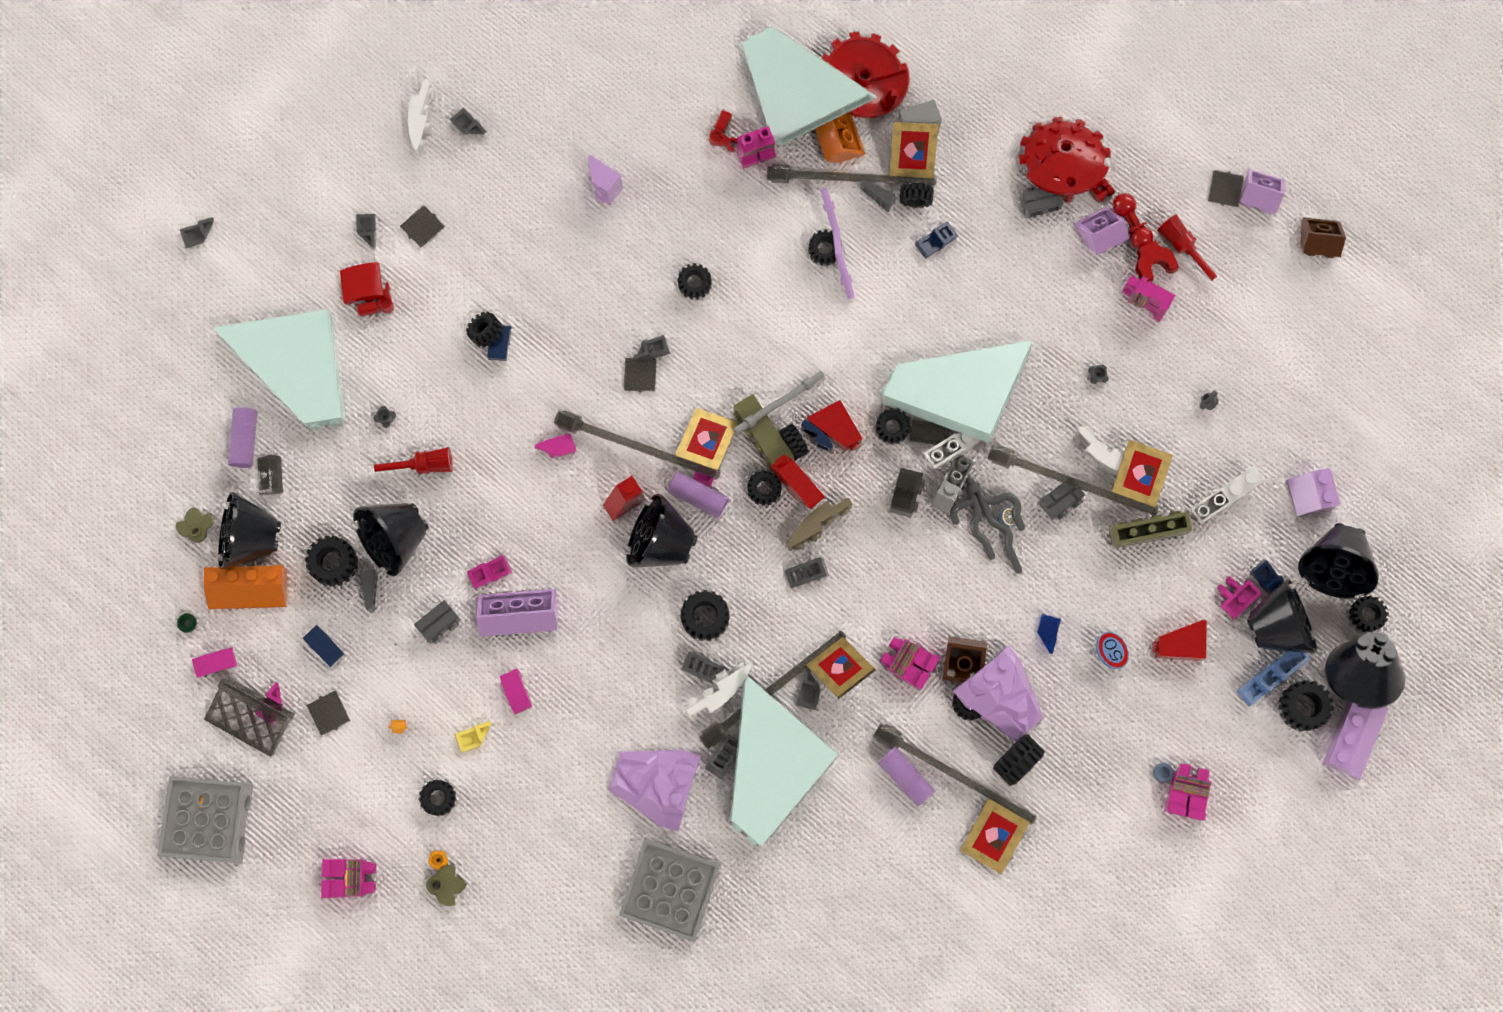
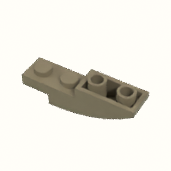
[787,498,853,551]

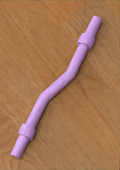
[820,187,855,299]

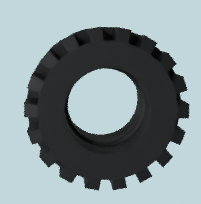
[305,535,358,587]
[681,590,730,641]
[1278,680,1334,732]
[993,734,1045,786]

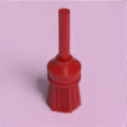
[1157,214,1218,281]
[374,447,453,475]

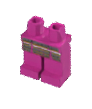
[737,126,776,169]
[1122,275,1176,322]
[879,637,940,691]
[1164,763,1212,821]
[321,859,377,898]

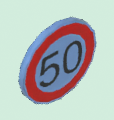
[1096,632,1129,669]

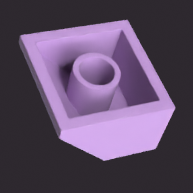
[588,155,623,205]
[1240,169,1284,214]
[1075,207,1130,255]
[1287,468,1340,517]

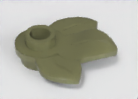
[176,508,214,543]
[426,866,467,906]

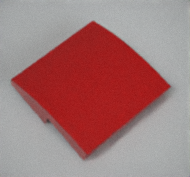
[340,262,383,306]

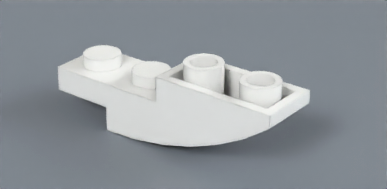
[408,79,435,157]
[1075,426,1124,476]
[923,432,995,469]
[1190,465,1265,524]
[682,661,751,717]

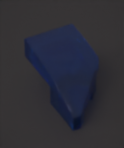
[1037,614,1061,654]

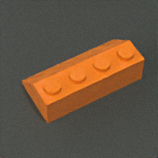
[815,113,865,163]
[203,565,287,610]

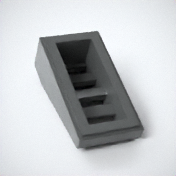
[860,179,896,212]
[785,557,829,588]
[360,570,378,613]
[681,652,725,684]
[705,734,738,779]

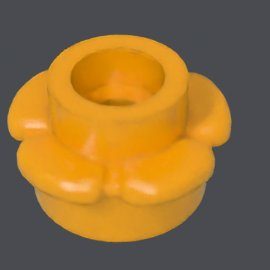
[388,719,408,734]
[428,850,448,870]

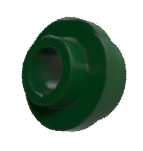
[177,613,197,633]

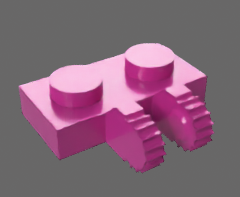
[1217,576,1262,620]

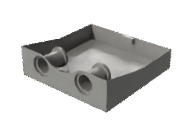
[157,776,254,864]
[619,838,721,942]

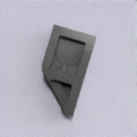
[450,107,487,134]
[356,214,376,248]
[180,217,214,248]
[633,335,670,362]
[797,668,821,710]

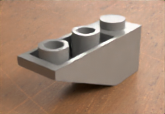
[931,456,974,514]

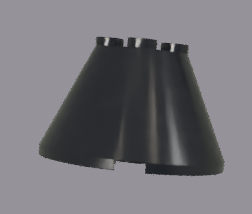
[218,492,281,570]
[626,494,698,568]
[353,503,429,576]
[1298,523,1379,599]
[1247,578,1318,654]
[1325,632,1405,709]

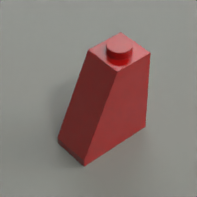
[807,400,863,452]
[770,454,825,509]
[603,476,645,521]
[1152,620,1207,661]

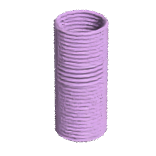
[227,407,258,468]
[668,471,729,519]
[878,747,935,807]

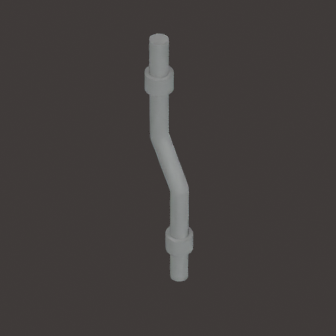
[733,371,825,435]

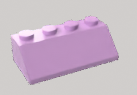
[476,589,558,637]
[1323,701,1388,780]

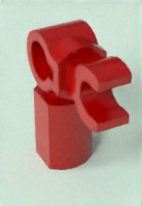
[709,110,738,153]
[357,282,394,317]

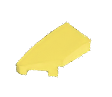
[455,721,491,753]

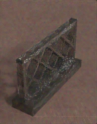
[204,677,295,757]

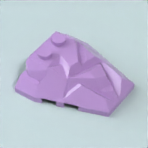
[953,645,1044,742]
[609,750,701,831]

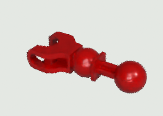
[1112,193,1179,282]

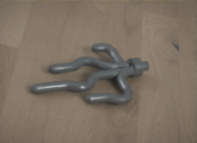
[950,477,1025,574]

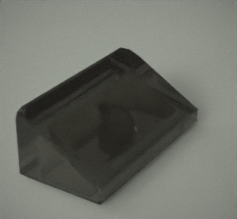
[909,419,950,445]
[257,454,283,496]

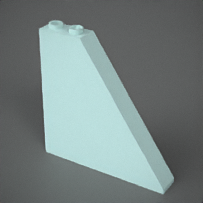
[742,26,876,145]
[215,309,345,430]
[881,341,1032,443]
[730,677,838,846]

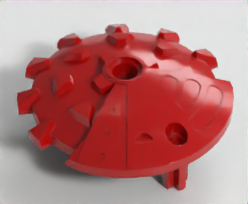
[822,32,910,119]
[1018,117,1111,203]

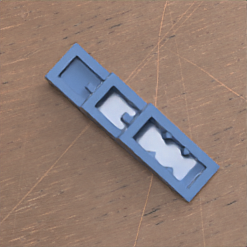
[1236,651,1311,707]

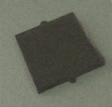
[1208,170,1244,207]
[400,205,445,248]
[624,358,657,393]
[306,690,351,736]

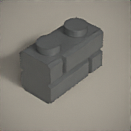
[1020,188,1064,218]
[1039,477,1085,520]
[414,600,461,644]

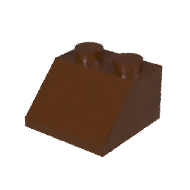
[1300,217,1346,258]
[943,636,987,683]

